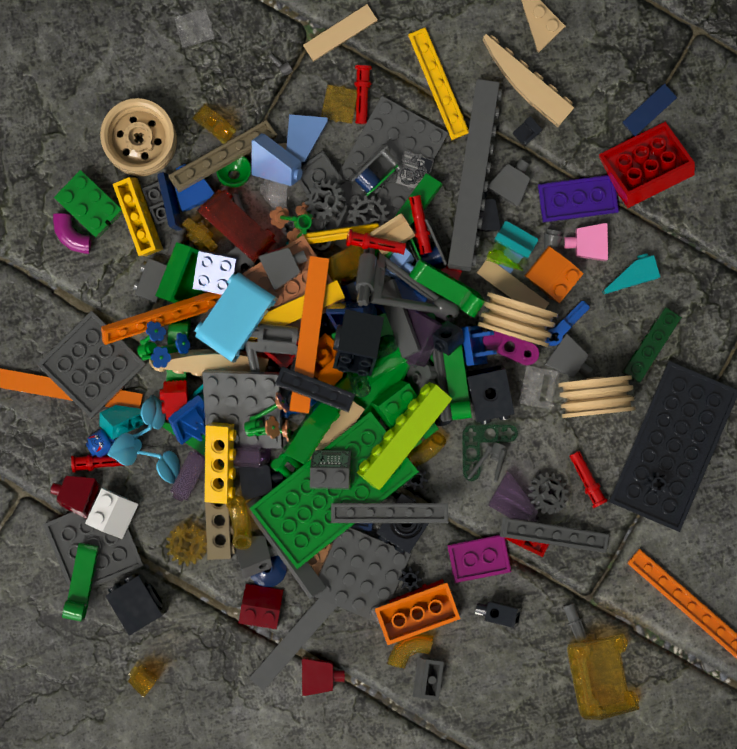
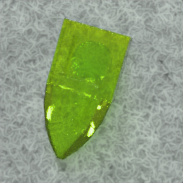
[486,249,523,271]

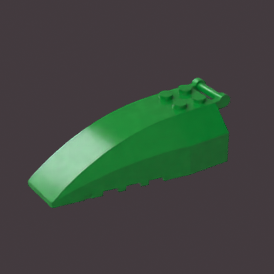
[271,341,413,478]

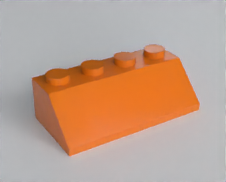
[375,583,460,645]

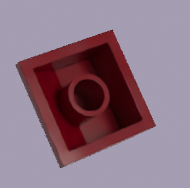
[239,584,284,630]

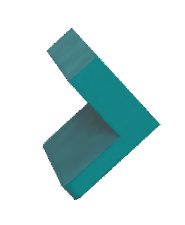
[494,221,538,259]

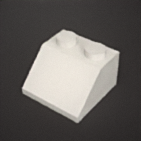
[85,488,139,539]

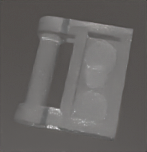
[519,366,560,410]

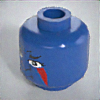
[86,429,115,457]

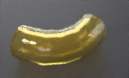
[407,432,446,467]
[226,496,252,550]
[387,634,434,669]

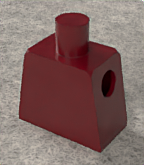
[50,476,100,518]
[302,657,345,696]

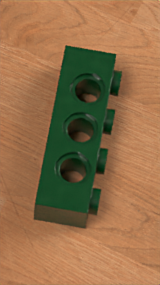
[622,307,682,383]

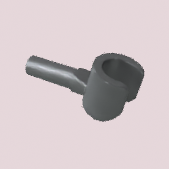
[269,54,293,75]

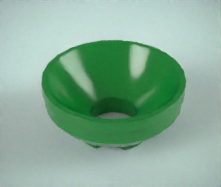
[216,156,251,188]

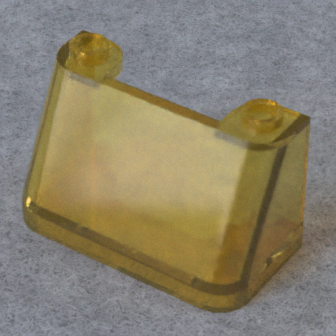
[567,633,639,720]

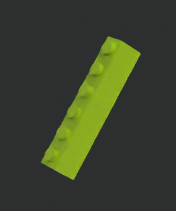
[357,382,452,490]

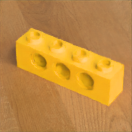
[113,177,163,256]
[205,422,236,504]

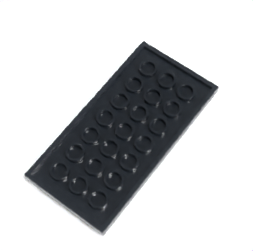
[608,361,737,532]

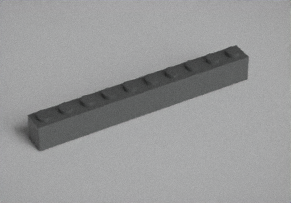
[448,79,502,272]

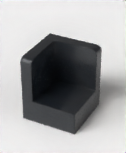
[513,116,543,148]

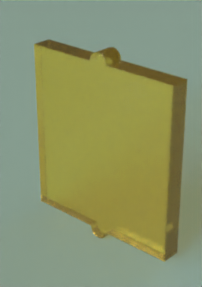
[321,85,357,124]

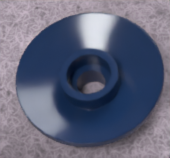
[250,555,287,588]

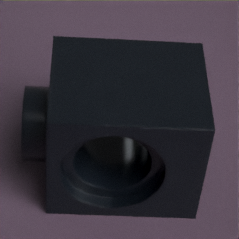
[432,321,464,356]

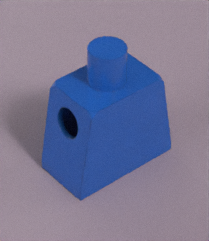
[175,164,216,213]

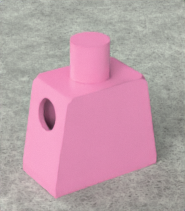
[564,223,608,261]

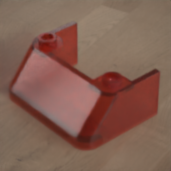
[197,189,277,265]

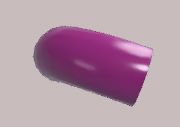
[53,213,91,254]

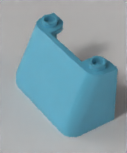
[194,272,278,363]

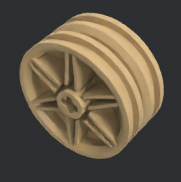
[100,98,177,176]
[478,292,558,347]
[558,375,636,418]

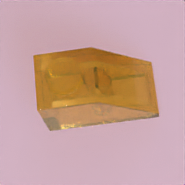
[192,104,236,144]
[128,664,159,697]

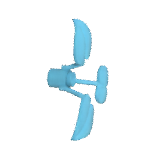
[107,395,180,484]

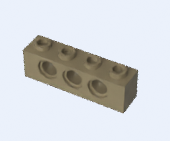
[204,481,235,560]

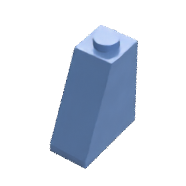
[286,114,328,164]
[252,133,303,186]

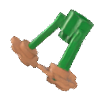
[270,202,314,244]
[244,392,291,442]

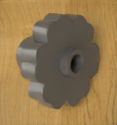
[405,359,437,396]

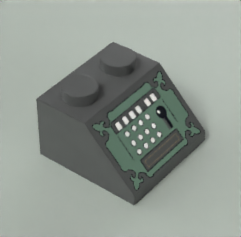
[310,450,351,490]

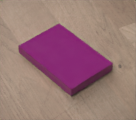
[447,535,511,583]

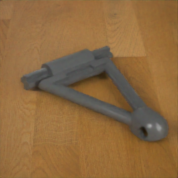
[356,242,460,321]
[245,323,300,400]

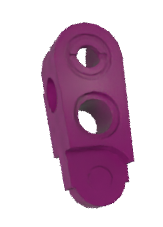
[483,331,539,366]

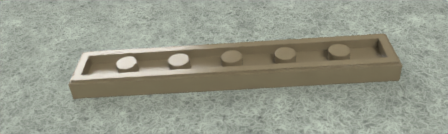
[169,120,277,193]

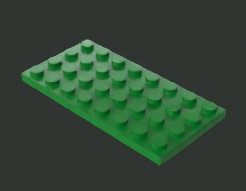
[249,412,419,569]

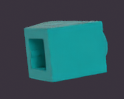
[99,405,144,440]

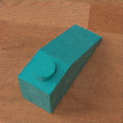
[602,253,660,295]

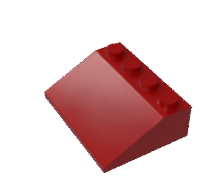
[599,122,695,208]

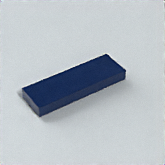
[622,84,677,137]
[157,172,183,231]

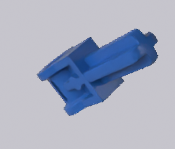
[546,300,590,346]

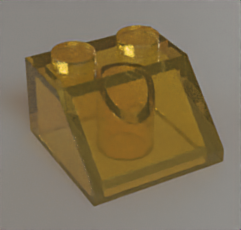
[327,245,364,285]

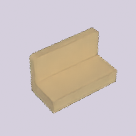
[369,214,415,255]

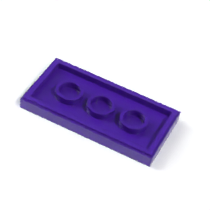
[538,175,619,223]

